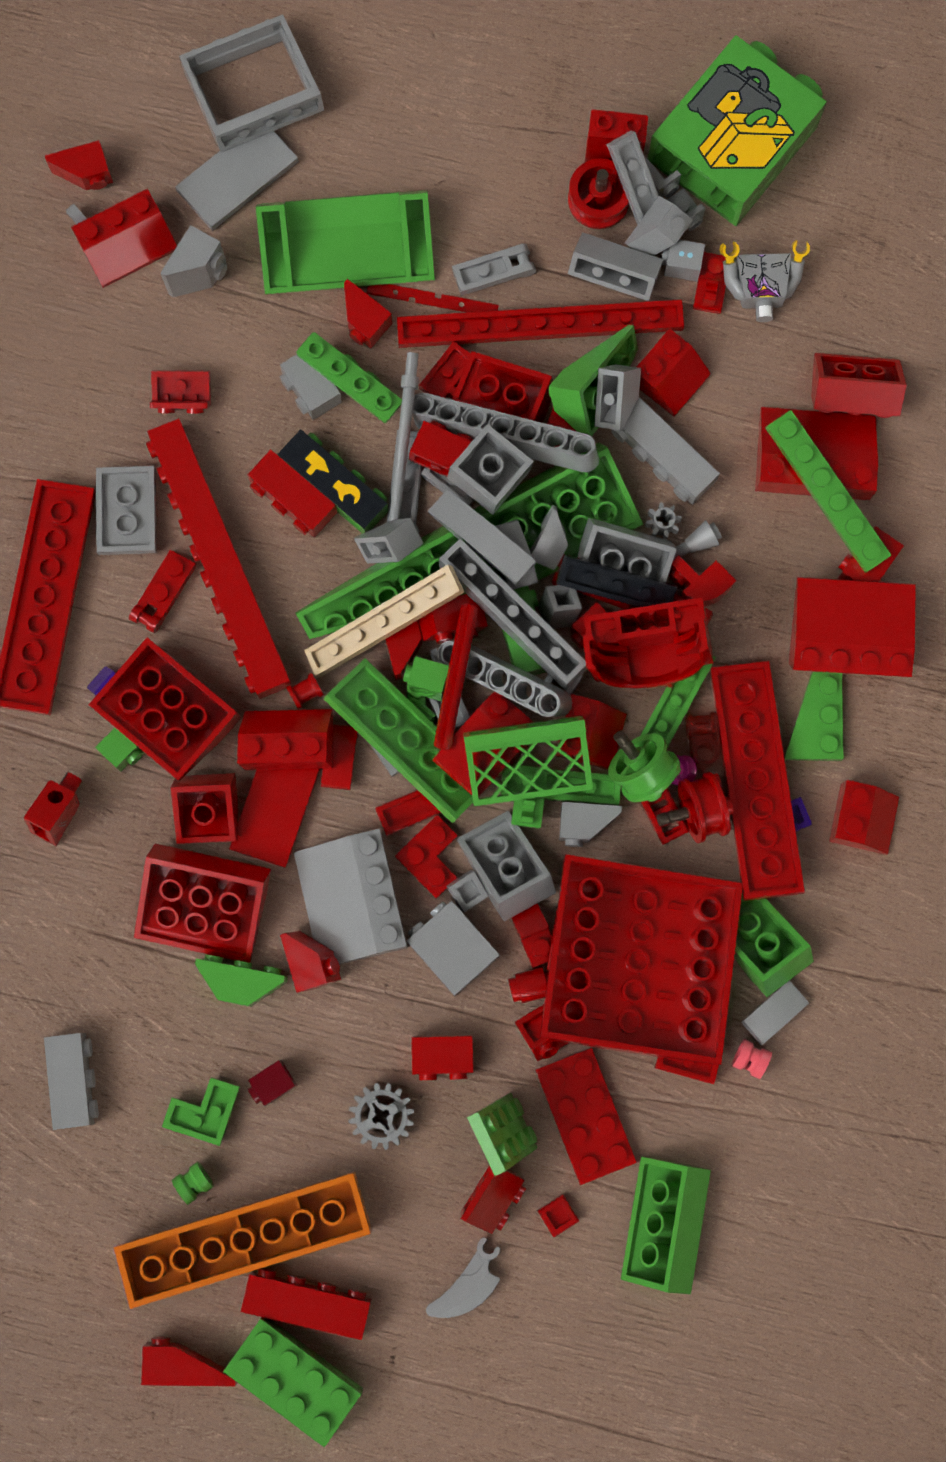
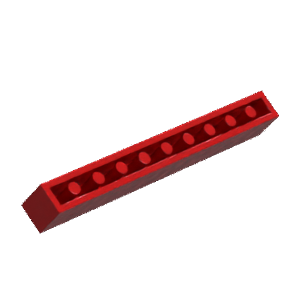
[146,418,292,699]

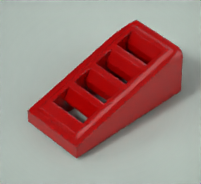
[640,788,689,845]

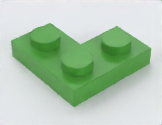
[162,1077,240,1146]

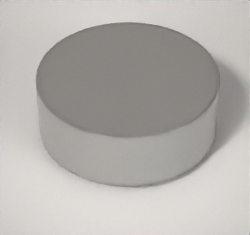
[66,204,87,224]

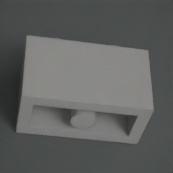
[279,354,342,420]

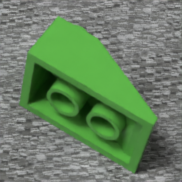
[734,893,814,997]

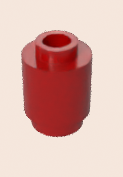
[508,967,549,1003]

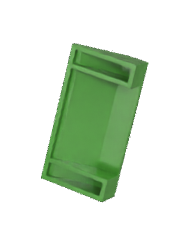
[256,190,435,294]

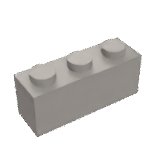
[568,232,663,301]
[44,1033,99,1130]

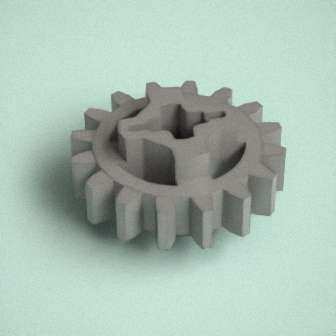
[348,1083,414,1150]

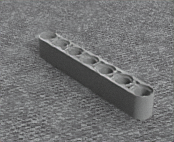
[412,393,599,472]

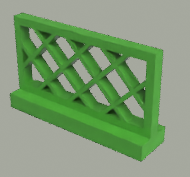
[463,716,593,806]

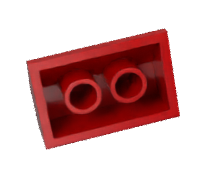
[71,188,177,288]
[811,353,907,418]
[237,709,333,770]

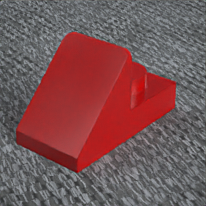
[511,904,552,969]

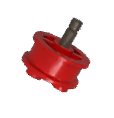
[568,158,629,229]
[657,772,734,843]

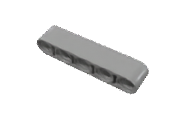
[437,641,572,717]

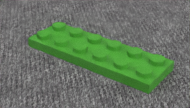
[324,658,473,823]

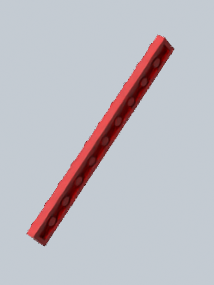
[397,299,684,348]

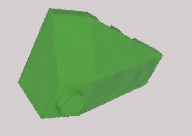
[549,325,638,436]

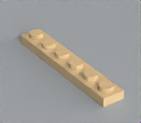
[304,565,464,677]

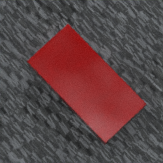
[375,790,441,836]

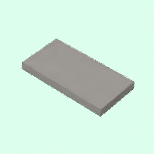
[175,131,299,231]

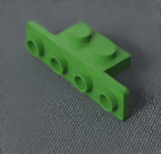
[296,332,402,423]

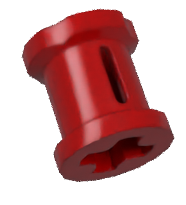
[286,673,324,710]

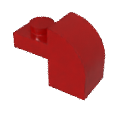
[669,555,737,607]

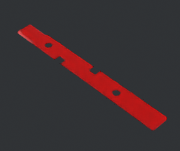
[366,284,499,313]

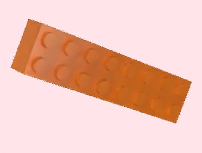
[113,1171,372,1309]

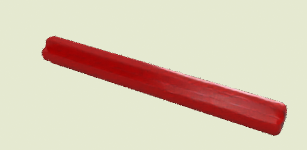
[434,604,478,750]

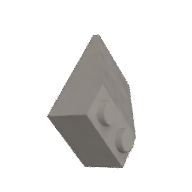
[457,811,556,921]

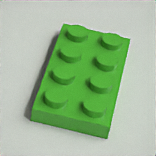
[467,1093,537,1176]

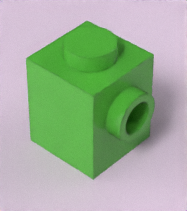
[95,728,144,772]

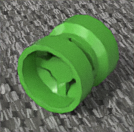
[172,1162,214,1205]

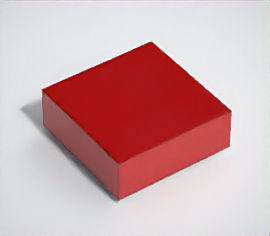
[537,1194,579,1238]

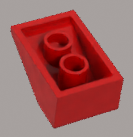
[452,351,553,439]
[432,691,533,797]
[460,1165,526,1234]

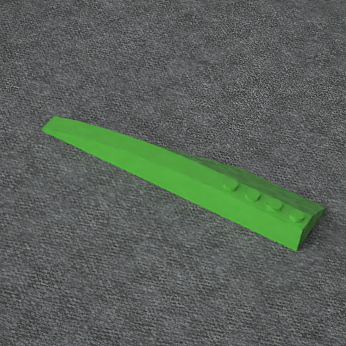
[295,443,643,639]

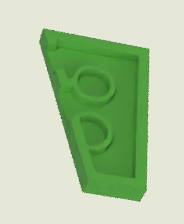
[784,672,844,761]

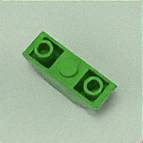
[195,954,288,1007]

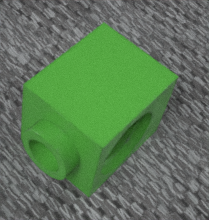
[403,656,449,701]

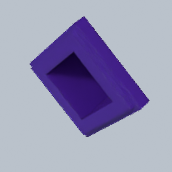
[87,666,115,696]

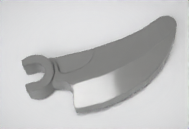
[426,1237,501,1318]

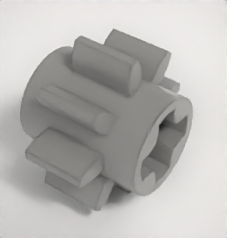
[645,502,682,540]

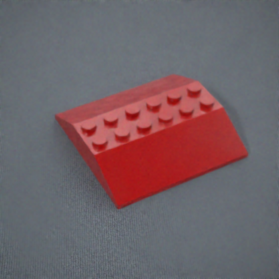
[540,854,743,1065]

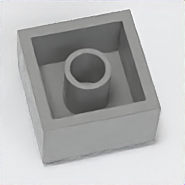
[447,424,534,515]

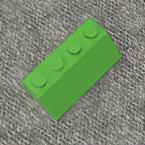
[621,1156,711,1295]

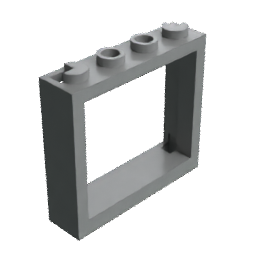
[179,14,324,152]

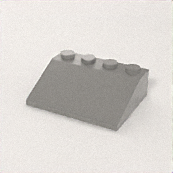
[294,829,408,964]

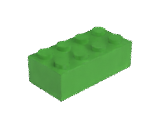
[223,1317,363,1448]

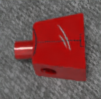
[23,772,82,846]

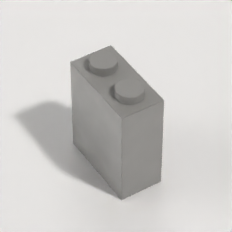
[407,901,500,997]

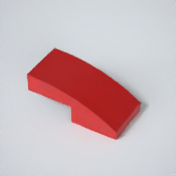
[321,725,358,790]

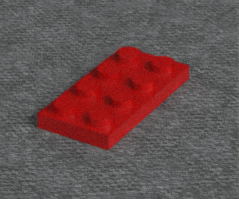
[535,1048,637,1185]

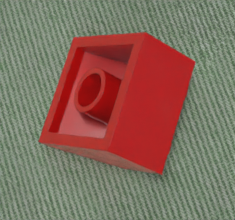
[636,328,711,417]
[555,694,627,770]
[170,773,238,844]
[829,780,899,855]

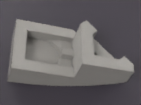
[530,505,568,570]

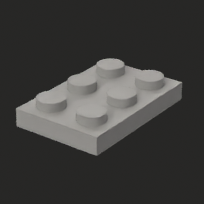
[96,466,157,555]

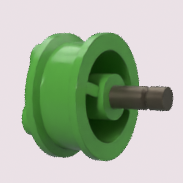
[608,730,681,802]

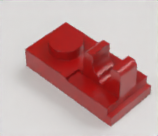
[693,252,726,314]

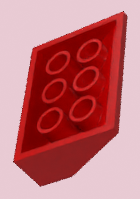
[755,407,878,501]
[789,577,916,677]
[88,637,242,781]
[134,843,271,963]

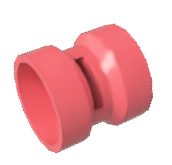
[732,1039,772,1080]

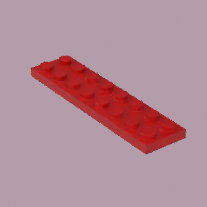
[0,479,96,716]
[710,661,805,901]

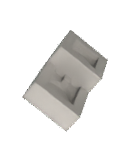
[741,980,809,1045]

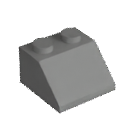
[161,225,227,297]

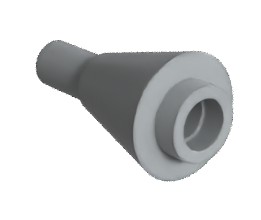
[673,520,722,560]

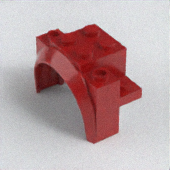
[582,597,714,689]

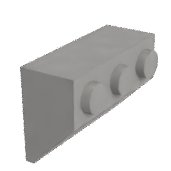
[578,517,677,582]

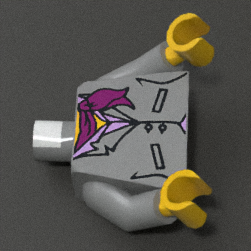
[719,240,810,322]

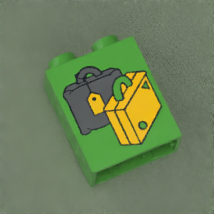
[647,35,827,226]

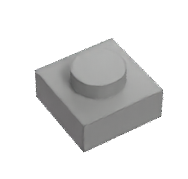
[446,870,488,912]

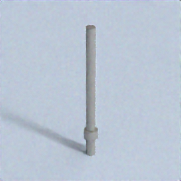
[388,352,419,522]

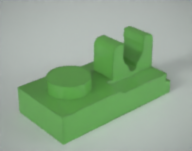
[511,765,548,828]

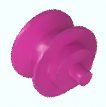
[671,755,697,785]

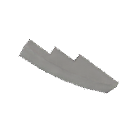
[428,490,536,585]

